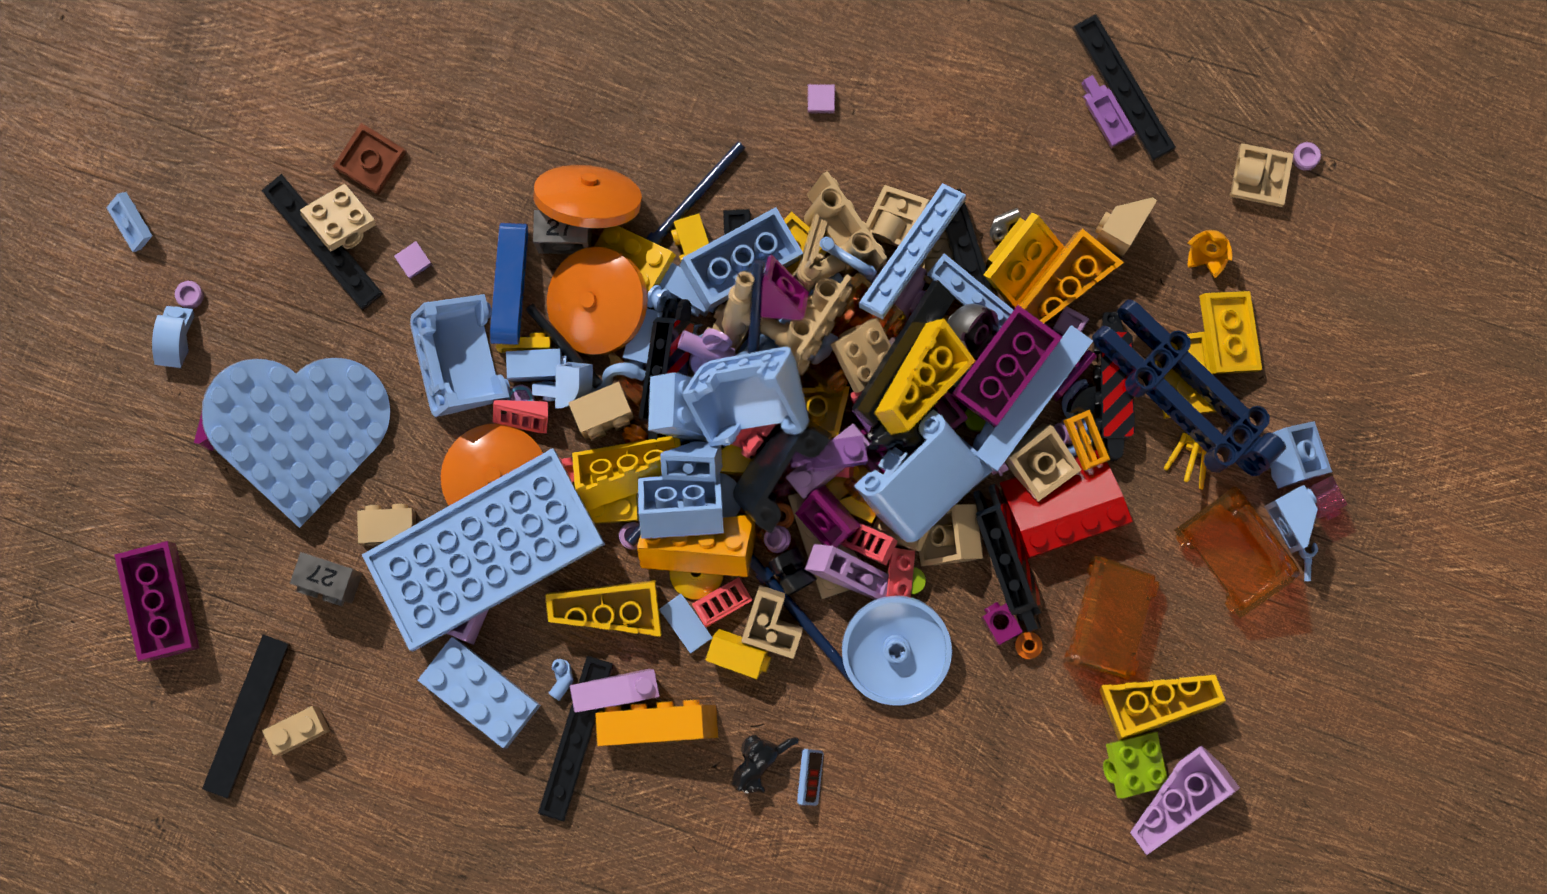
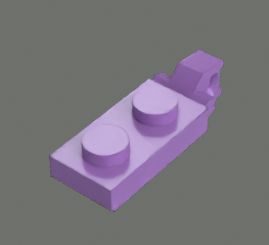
[1081,75,1135,149]
[790,435,868,472]

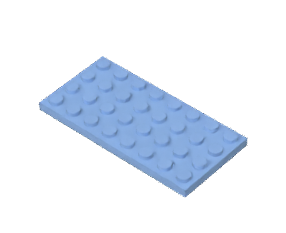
[362,448,605,652]

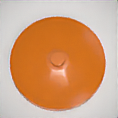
[533,165,642,228]
[547,247,648,355]
[441,424,543,506]

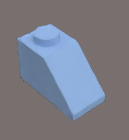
[660,441,722,482]

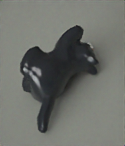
[868,404,935,453]
[731,735,799,794]

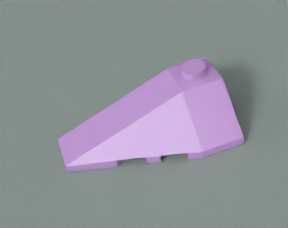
[1130,746,1240,855]

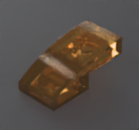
[609,351,642,408]

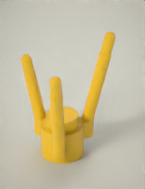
[1164,433,1206,490]

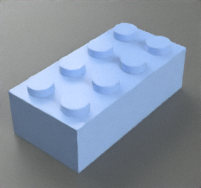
[680,207,803,311]
[418,637,541,748]

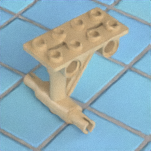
[792,171,887,292]
[722,272,852,375]

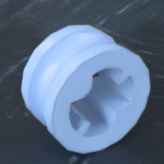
[647,285,671,312]

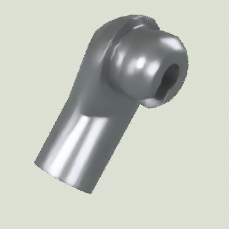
[990,208,1022,242]

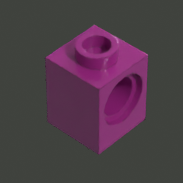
[981,602,1023,646]

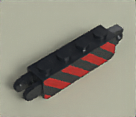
[639,298,695,446]
[1092,312,1135,462]
[973,484,1044,632]

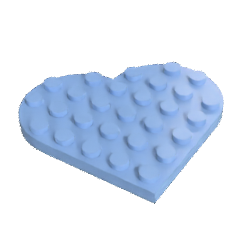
[202,358,390,528]

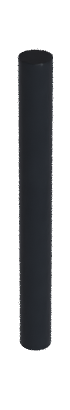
[526,303,603,389]

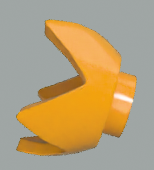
[1187,230,1233,278]

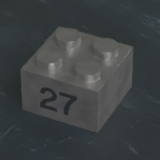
[533,210,592,254]
[290,552,362,606]

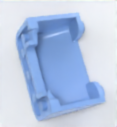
[410,294,510,417]
[682,347,809,447]
[854,409,984,542]

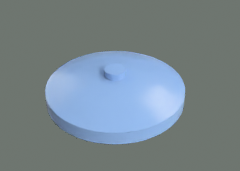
[842,596,952,705]

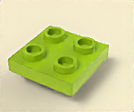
[1103,732,1167,798]

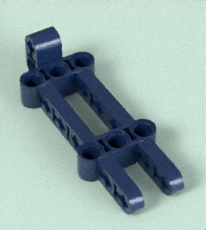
[1092,299,1286,476]

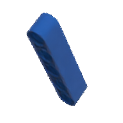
[490,223,528,345]

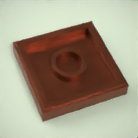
[332,123,407,196]

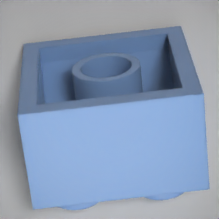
[1270,421,1332,488]
[1264,485,1318,553]

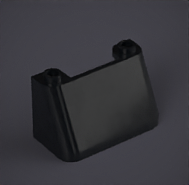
[733,420,832,533]

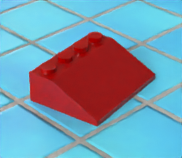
[999,450,1133,559]

